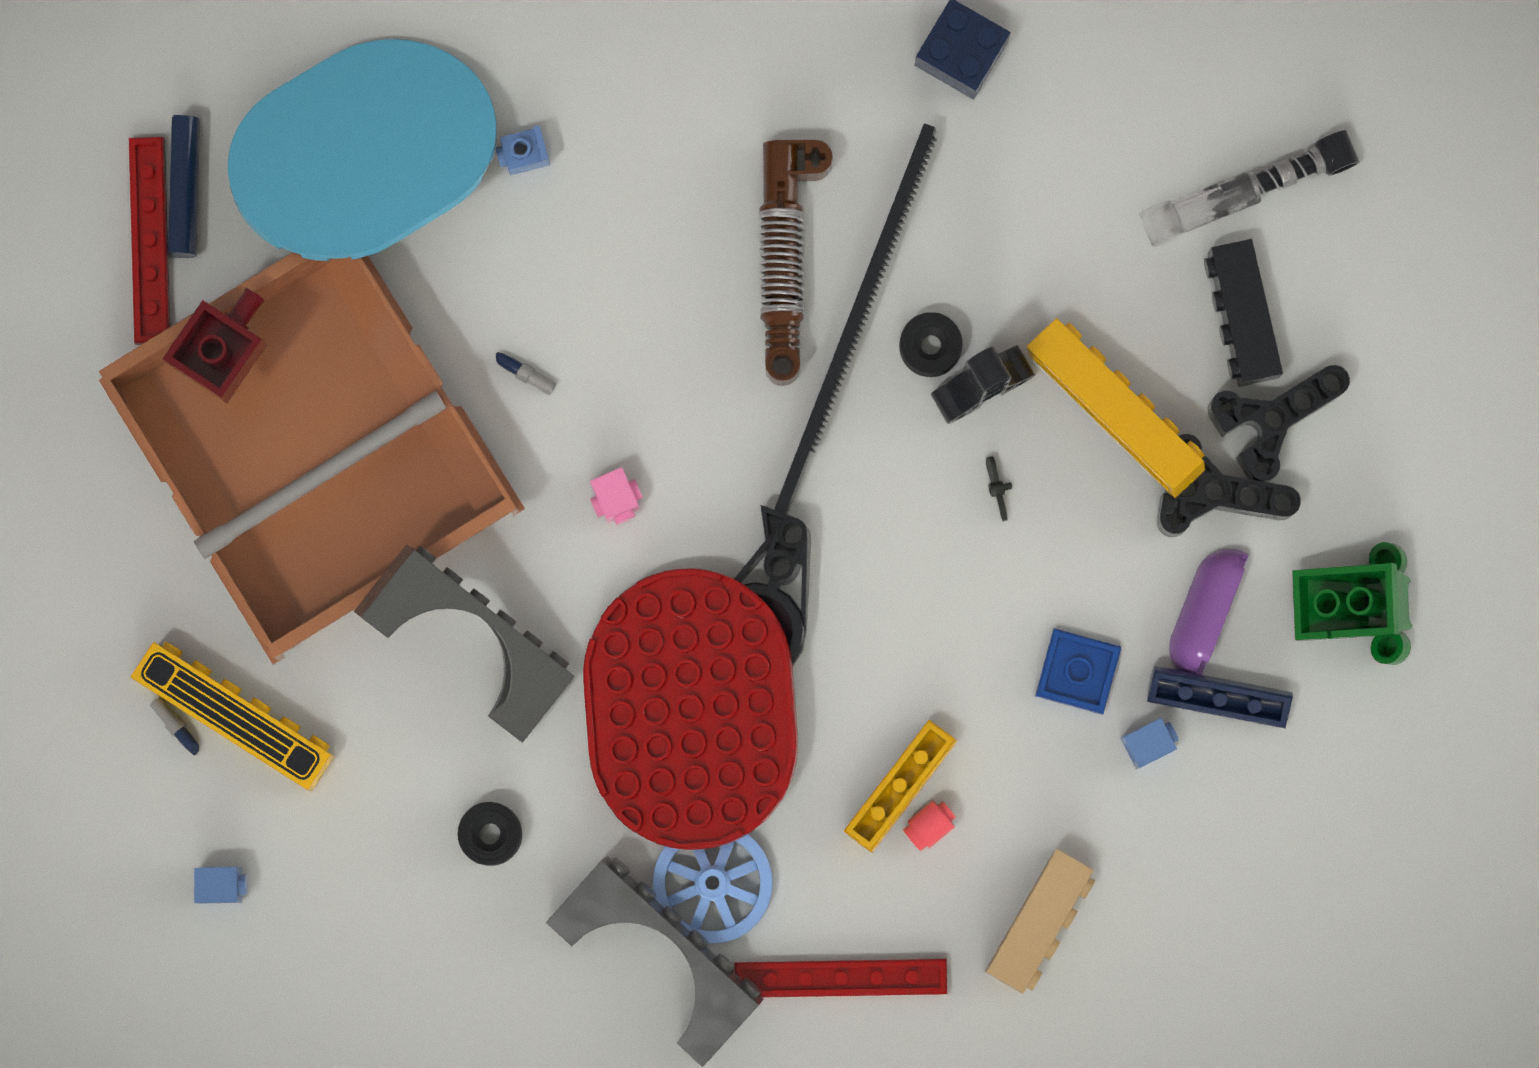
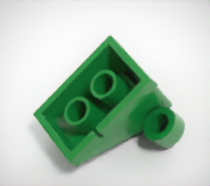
[1292,542,1413,665]

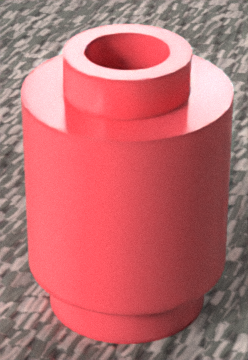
[903,800,956,851]

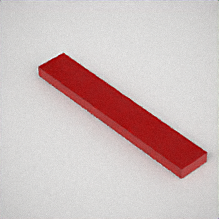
[129,137,170,345]
[735,959,947,998]

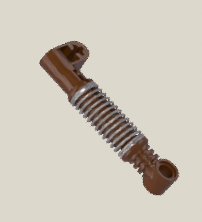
[759,140,833,386]

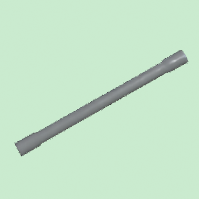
[194,390,446,559]

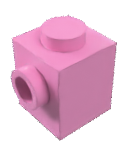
[590,467,643,525]

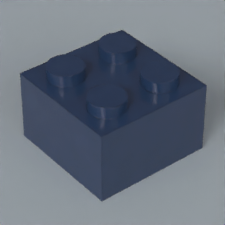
[914,0,1011,100]

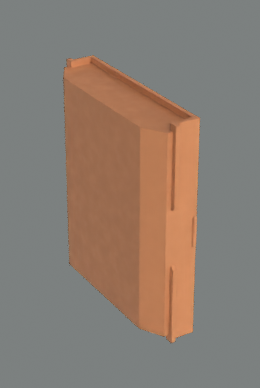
[99,252,525,665]

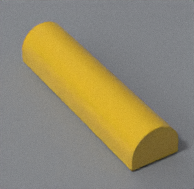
[844,720,958,853]

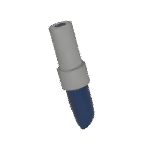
[496,352,556,395]
[150,697,199,755]

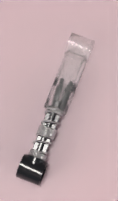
[1139,130,1360,246]

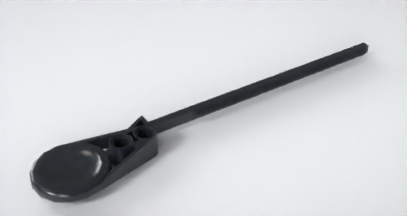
[734,123,937,666]

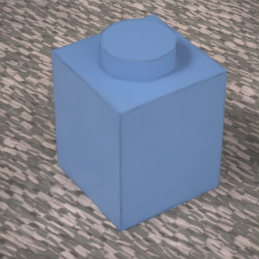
[1120,718,1179,770]
[194,867,248,904]

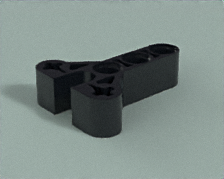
[931,345,1035,424]
[1208,365,1350,482]
[1157,434,1301,537]

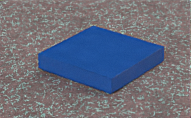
[1035,628,1121,715]

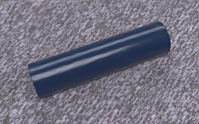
[168,115,200,258]
[1147,666,1293,729]

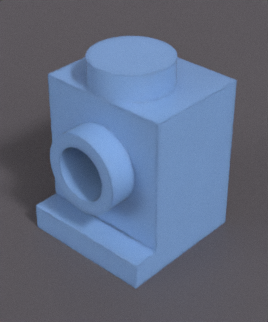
[495,125,550,176]

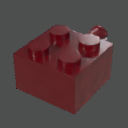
[162,288,267,403]

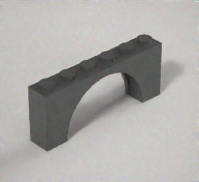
[353,544,574,743]
[546,856,764,1067]

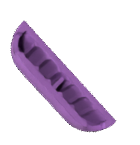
[1169,549,1249,675]

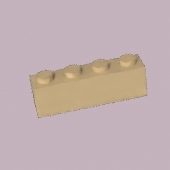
[985,849,1095,993]

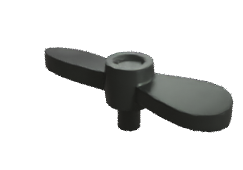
[986,456,1012,521]

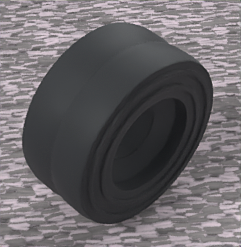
[899,312,963,377]
[457,802,522,866]

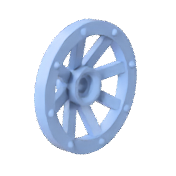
[653,835,773,943]

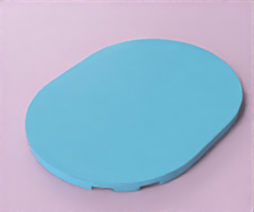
[228,39,496,261]

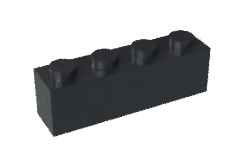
[1204,239,1283,387]

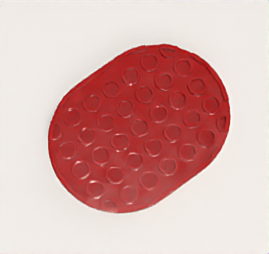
[583,568,798,850]

